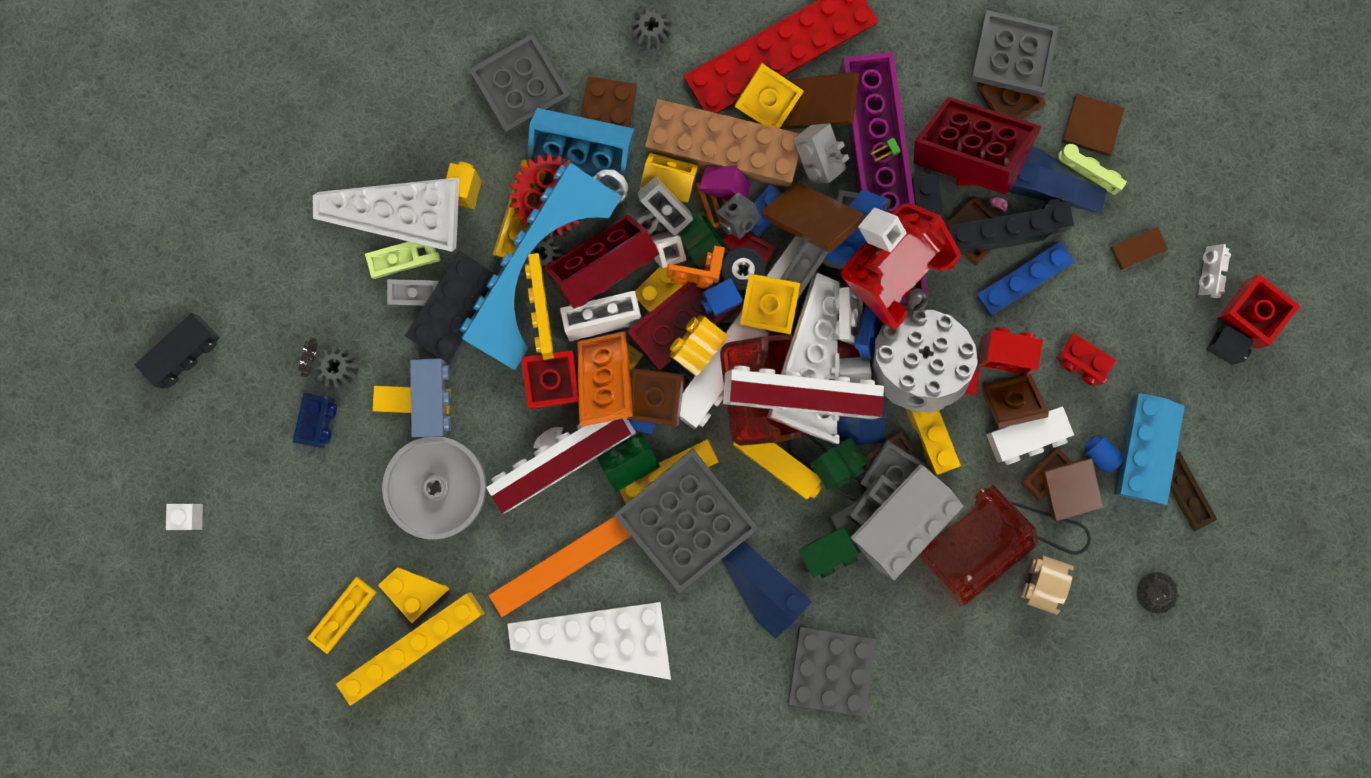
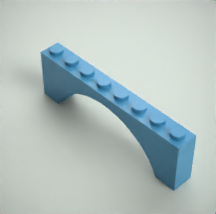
[460,163,622,370]

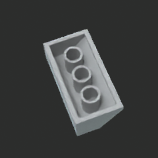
[851,464,964,581]

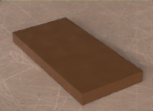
[761,182,866,253]

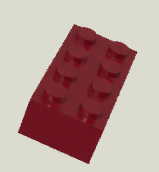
[543,214,660,309]

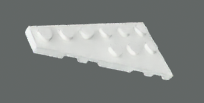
[313,177,460,252]
[767,273,840,444]
[508,602,671,680]

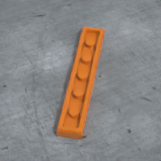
[489,516,631,617]

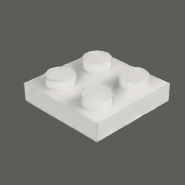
[836,287,863,345]

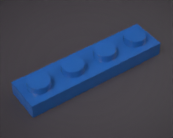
[976,241,1075,316]

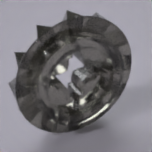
[298,337,318,377]
[1137,572,1179,613]

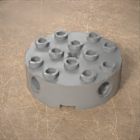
[870,309,977,412]

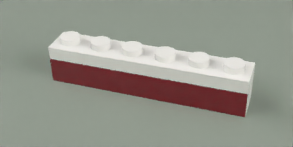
[723,366,884,419]
[486,418,636,514]

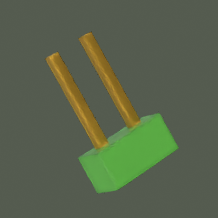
[871,138,901,162]

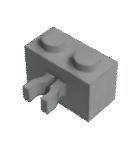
[793,123,849,184]
[636,176,693,236]

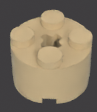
[1021,555,1074,615]

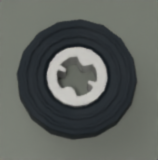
[721,248,766,293]

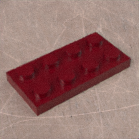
[627,268,738,371]

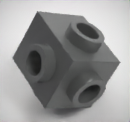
[716,193,761,239]

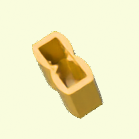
[669,315,728,376]

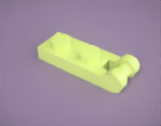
[1058,144,1127,195]
[365,242,441,279]

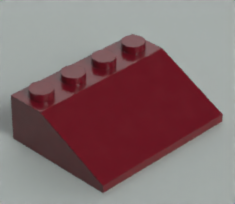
[913,97,1041,195]

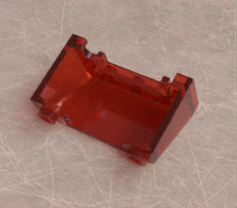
[720,334,809,446]
[918,485,1038,606]

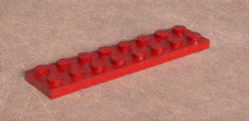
[684,0,878,114]

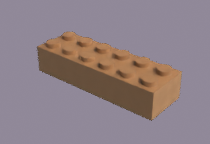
[645,99,799,189]

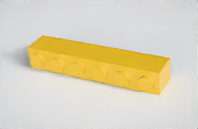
[336,592,485,706]

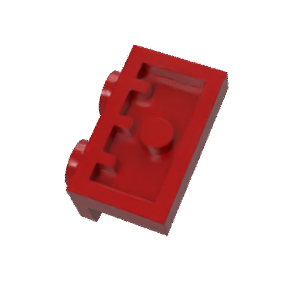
[1056,333,1117,387]

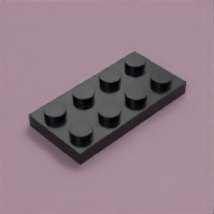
[404,251,498,363]

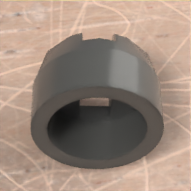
[906,288,928,311]

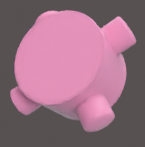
[990,197,1008,213]

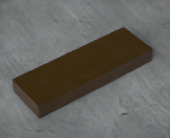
[1170,452,1217,531]

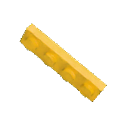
[492,160,546,259]
[525,253,554,360]
[620,439,719,503]

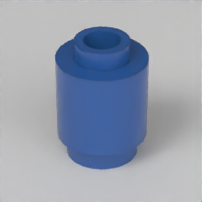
[1084,435,1124,473]

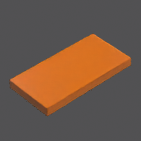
[577,331,633,427]

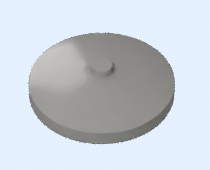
[382,436,487,539]

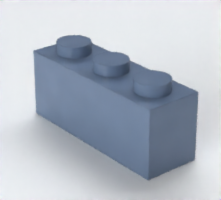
[410,359,451,438]

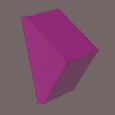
[698,166,751,201]

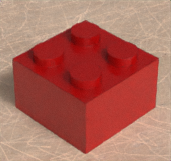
[1217,274,1300,349]
[977,327,1043,375]
[521,351,579,410]

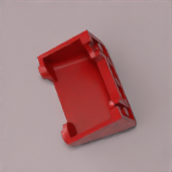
[841,203,962,330]

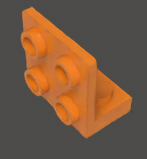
[667,246,725,289]

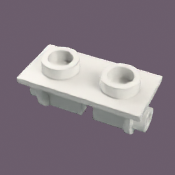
[1198,244,1231,298]

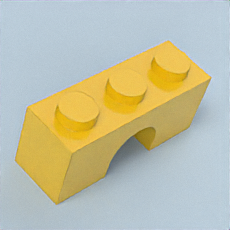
[905,408,961,475]

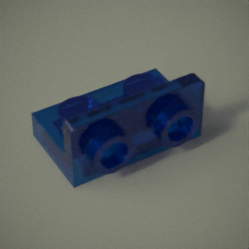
[293,393,337,448]

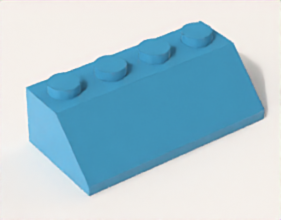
[527,108,634,178]
[1115,393,1185,506]

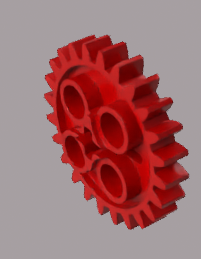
[508,154,579,237]

